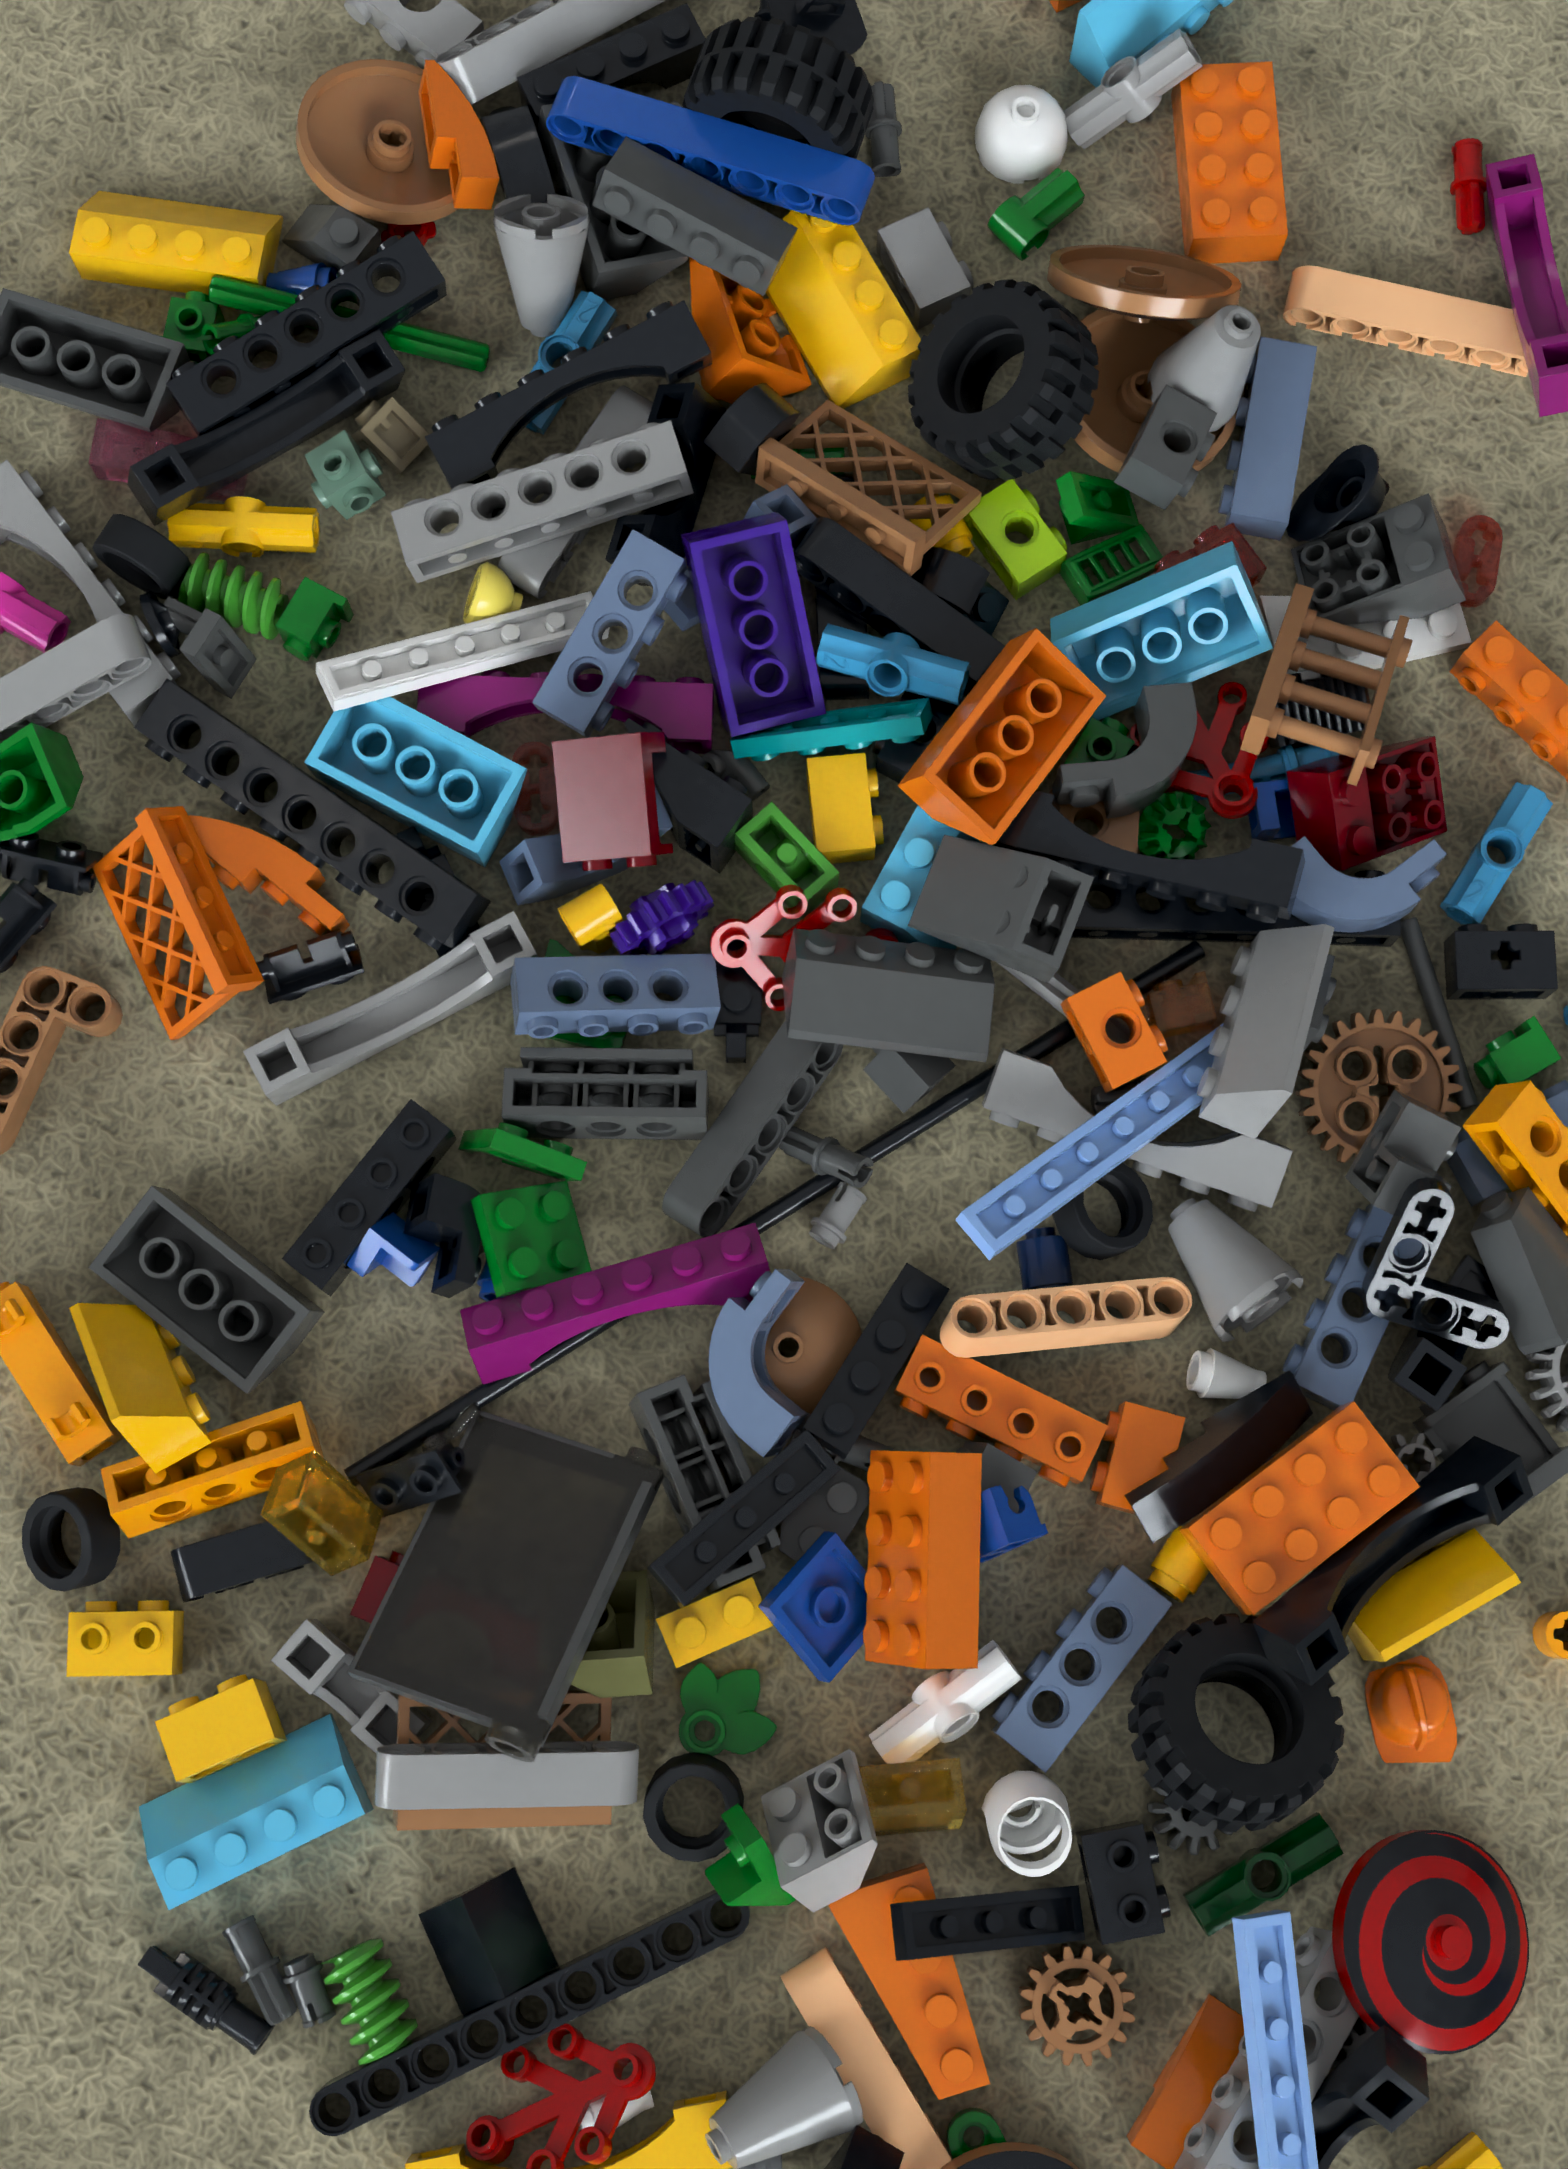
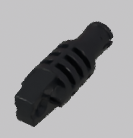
[138,1946,275,2055]

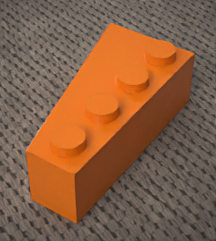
[828,1863,990,2100]

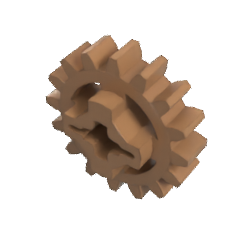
[1018,1943,1135,2067]

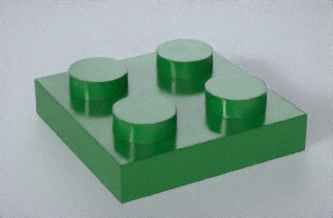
[471,1180,592,1298]

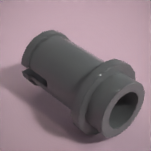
[282,1953,336,2028]

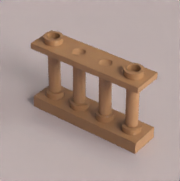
[1240,583,1413,786]

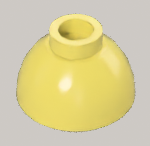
[463,562,523,624]

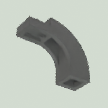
[1052,682,1197,819]

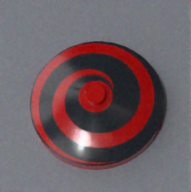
[1332,1830,1529,2055]

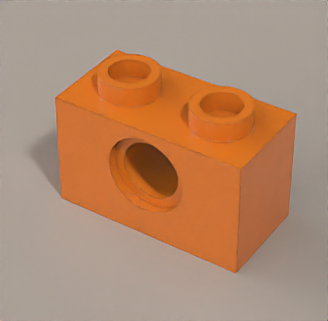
[1060,971,1168,1093]

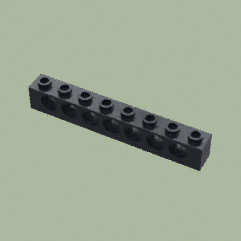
[134,679,491,950]
[1071,870,1401,947]

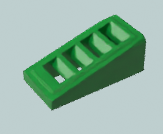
[1059,524,1167,606]

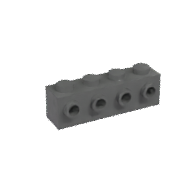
[592,137,798,296]

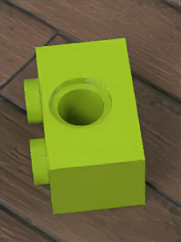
[963,479,1067,600]

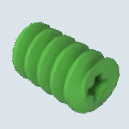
[178,552,289,640]
[320,1938,418,2066]

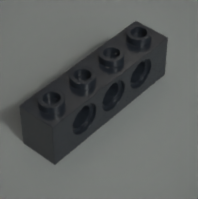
[282,1099,457,1297]

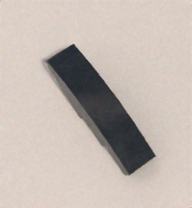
[1125,1370,1313,1543]

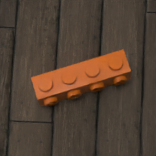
[1449,620,1568,782]
[893,1334,1108,1488]

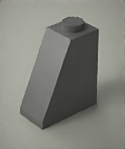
[1470,1187,1568,1355]

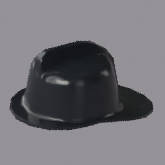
[1286,444,1390,542]

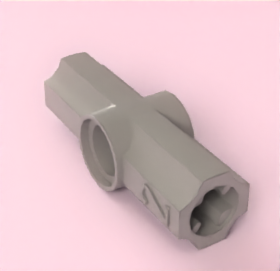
[1063,28,1203,150]

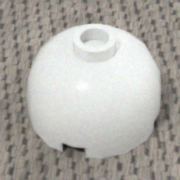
[975,85,1068,184]

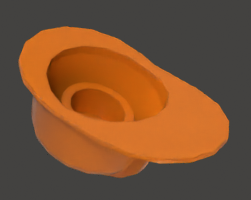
[1365,1655,1457,1763]

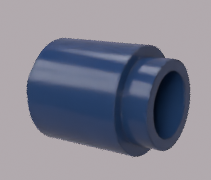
[1016,1227,1073,1290]

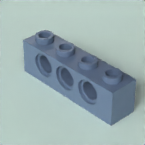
[532,529,690,738]
[510,953,721,1039]
[1282,1204,1422,1411]
[991,1564,1173,1773]

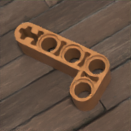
[0,966,123,1155]

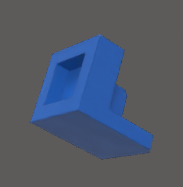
[1248,779,1296,841]
[347,1212,440,1287]

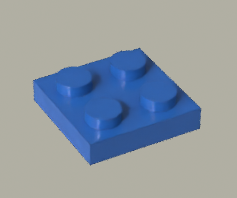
[758,1531,867,1683]

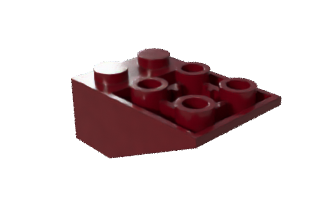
[1287,736,1447,871]

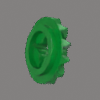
[1138,791,1212,860]

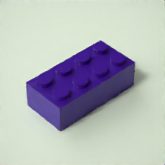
[681,512,826,737]

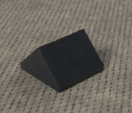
[419,1867,559,2014]

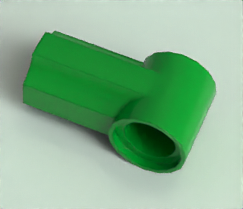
[987,168,1085,261]

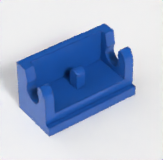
[980,1485,1048,1563]

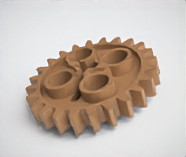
[1295,1009,1463,1163]

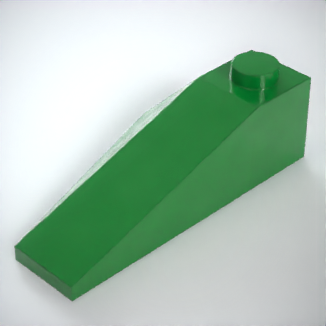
[0,722,84,842]

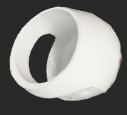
[982,1770,1072,1877]

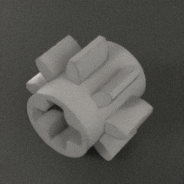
[1391,1433,1442,1483]

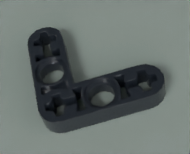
[1362,1177,1510,1349]

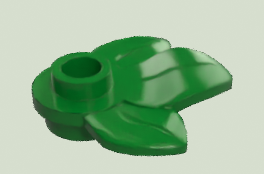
[679,1662,777,1756]

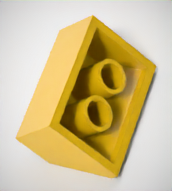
[69,1303,212,1474]
[1348,1528,1521,1662]

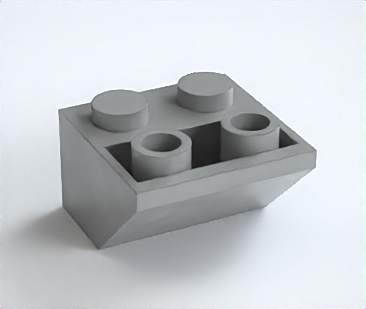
[761,1749,878,1913]

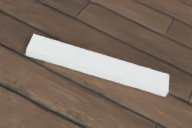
[316,591,610,712]

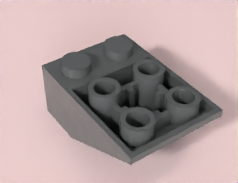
[1291,493,1466,625]
[908,835,1094,983]

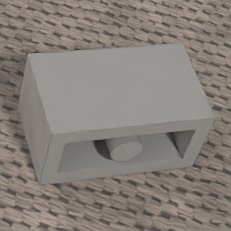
[876,207,974,329]

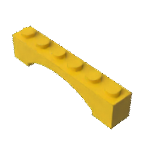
[405,2090,733,2169]

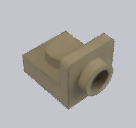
[351,397,429,474]

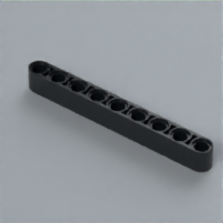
[309,1889,750,2136]

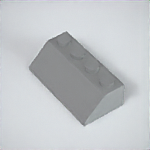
[1197,924,1334,1139]

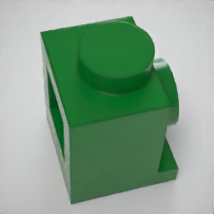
[161,291,225,363]
[275,577,354,661]
[1064,717,1135,764]
[1473,1016,1561,1089]

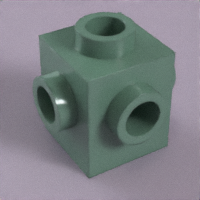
[304,430,386,520]

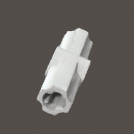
[869,1640,1022,1775]

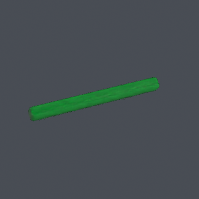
[209,275,490,372]

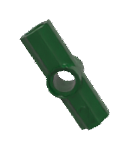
[1183,1812,1344,1937]

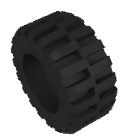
[682,17,874,159]
[908,279,1099,480]
[1128,1613,1344,1832]

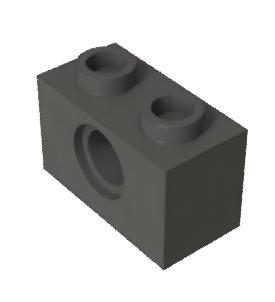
[1114,384,1217,510]

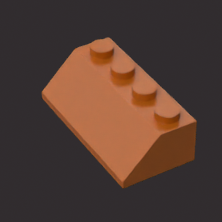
[897,628,1106,845]

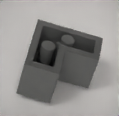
[1345,1089,1461,1229]

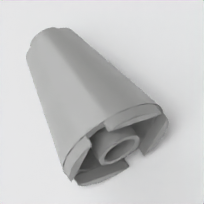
[493,194,590,337]
[1148,305,1261,432]
[1168,1198,1303,1342]
[705,2026,863,2169]

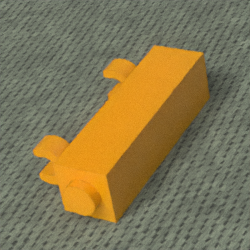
[0,1281,124,1467]

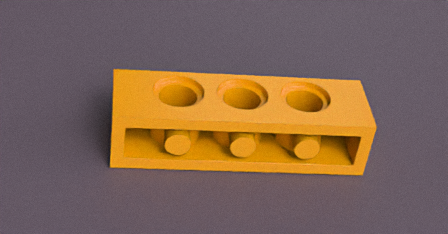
[1462,1080,1568,1237]
[100,1401,327,1539]

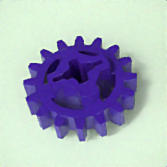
[610,880,715,955]

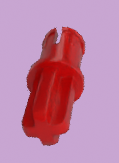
[1450,138,1487,235]

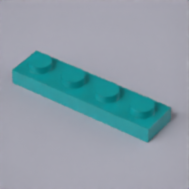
[730,698,933,761]

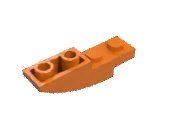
[188,815,350,936]

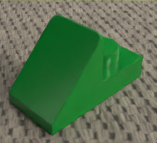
[1056,471,1140,545]
[705,1803,796,1906]

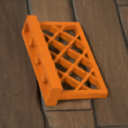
[92,806,264,1040]

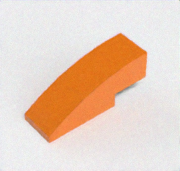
[419,60,500,210]
[1127,1993,1244,2169]

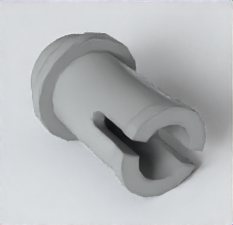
[809,1182,867,1249]

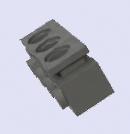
[501,1047,709,1140]
[629,1375,781,1594]

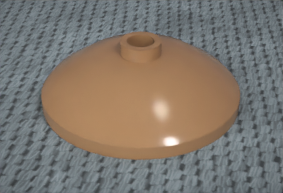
[765,1276,862,1414]

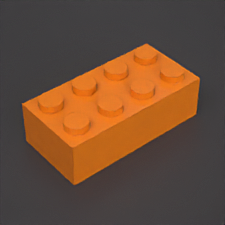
[1171,61,1288,264]
[1178,1401,1420,1615]
[863,1450,982,1669]

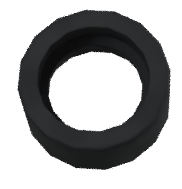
[92,514,192,599]
[1052,1162,1153,1260]
[22,1487,120,1592]
[643,1752,744,1862]

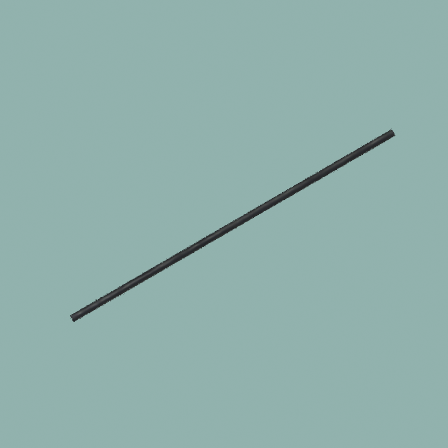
[344,940,1205,1487]

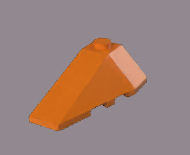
[689,257,812,404]

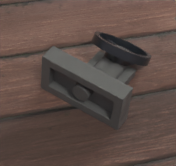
[140,591,257,699]

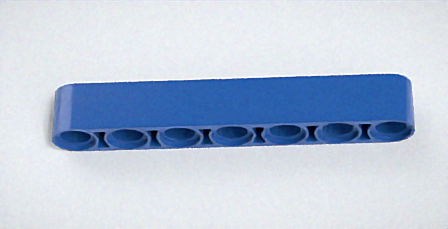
[546,76,875,225]

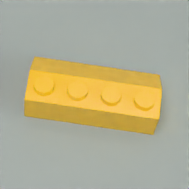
[69,191,283,295]
[766,210,921,409]

